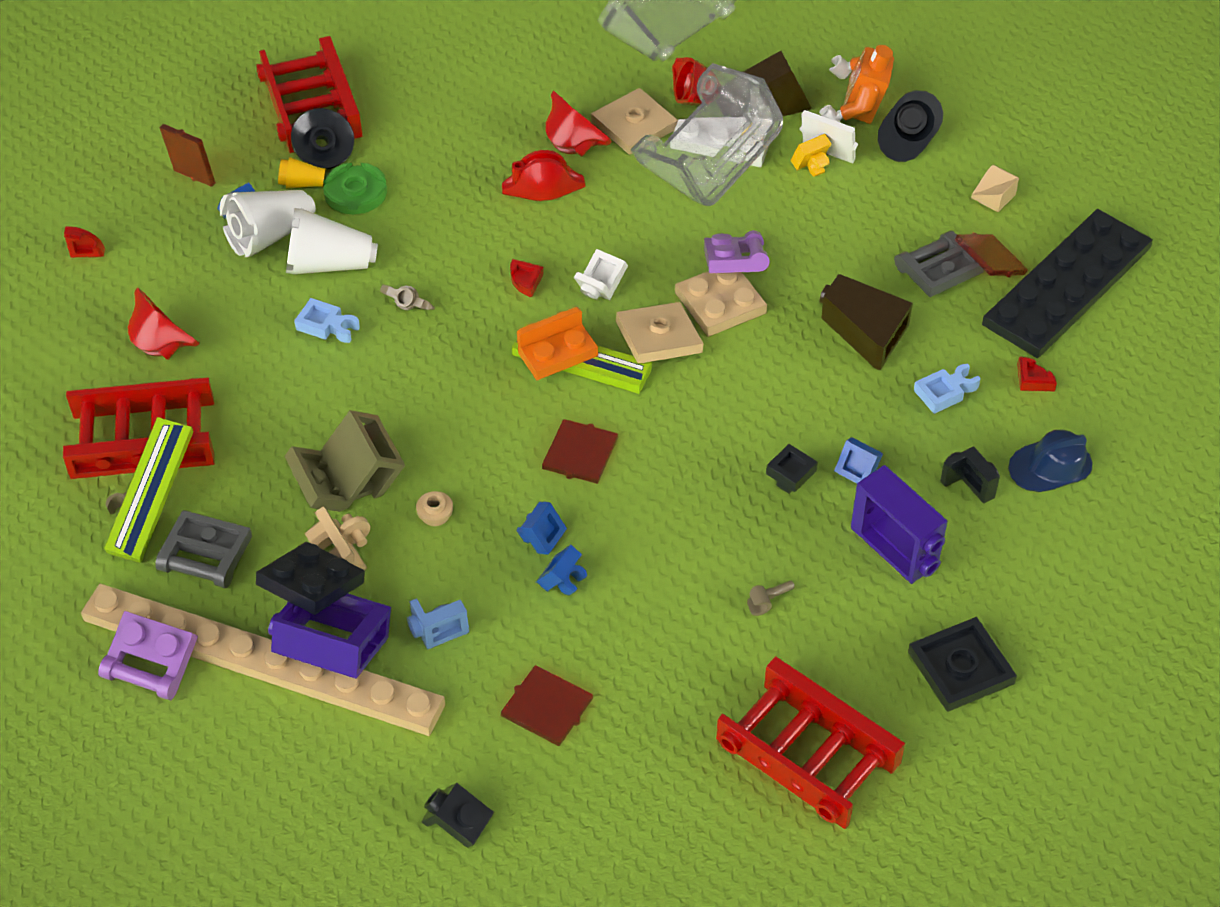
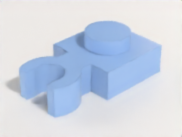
[294,298,360,343]
[914,364,981,414]

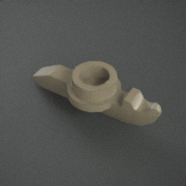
[380,284,435,310]

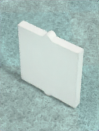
[799,110,858,163]

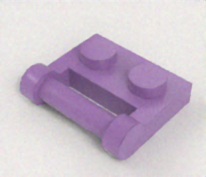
[704,230,770,273]
[98,611,198,700]

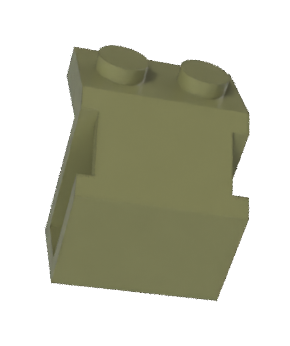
[285,410,405,512]

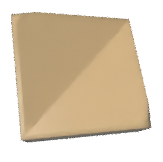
[971,165,1019,212]

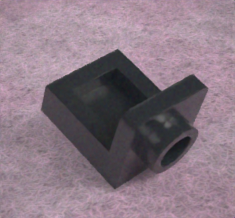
[940,446,1000,504]
[421,782,494,848]

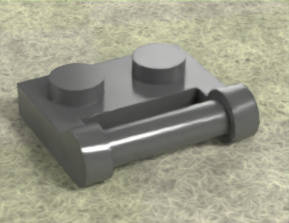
[894,230,985,297]
[155,510,252,588]

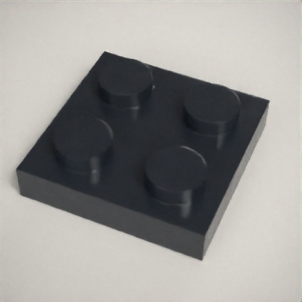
[255,541,365,615]
[908,617,1017,712]

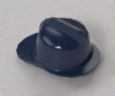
[1008,429,1093,492]

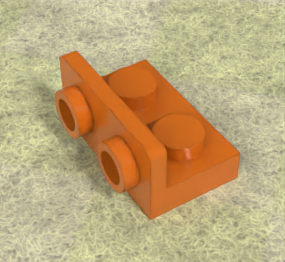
[517,307,598,381]

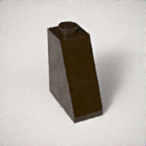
[715,51,812,118]
[819,274,913,370]

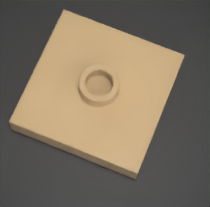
[591,88,678,155]
[616,302,704,364]

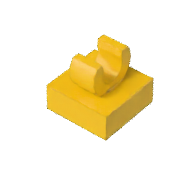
[791,134,831,177]

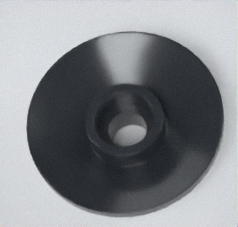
[291,108,354,169]

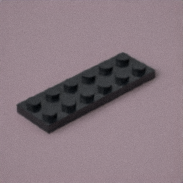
[982,208,1153,359]

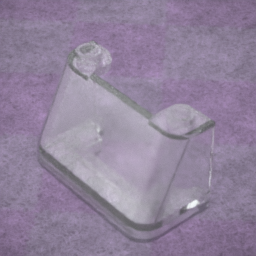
[597,0,736,61]
[631,63,783,206]

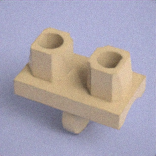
[304,506,371,570]

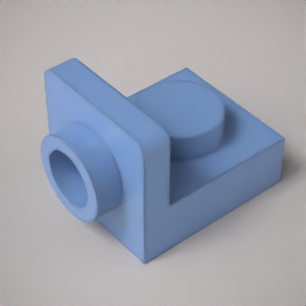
[407,598,469,650]

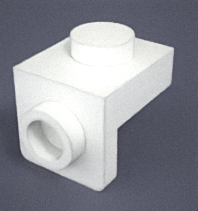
[574,249,628,300]

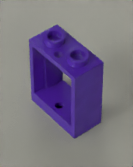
[851,465,948,584]
[268,594,391,679]

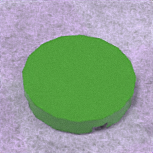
[323,162,387,215]

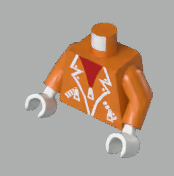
[819,45,894,124]

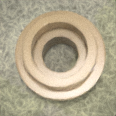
[416,491,453,526]

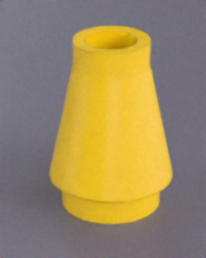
[278,157,326,189]

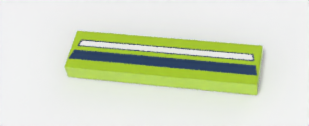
[512,324,652,394]
[104,417,193,563]

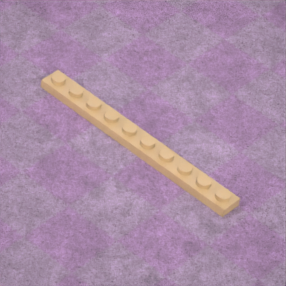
[81,584,445,736]

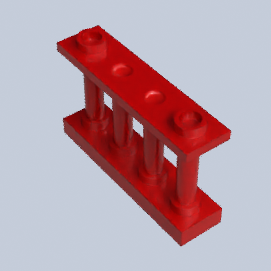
[256,36,363,153]
[63,377,215,479]
[716,656,905,829]

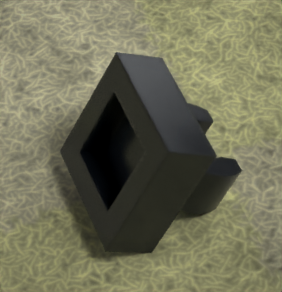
[766,444,818,494]

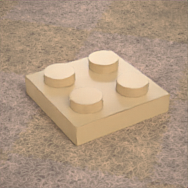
[675,271,767,337]

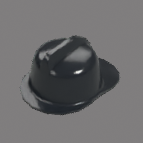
[878,90,943,162]

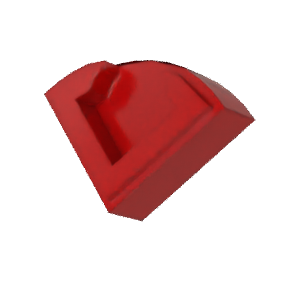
[64,226,105,258]
[510,259,544,297]
[1017,357,1057,392]

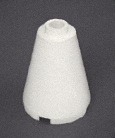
[220,190,315,258]
[286,208,378,274]

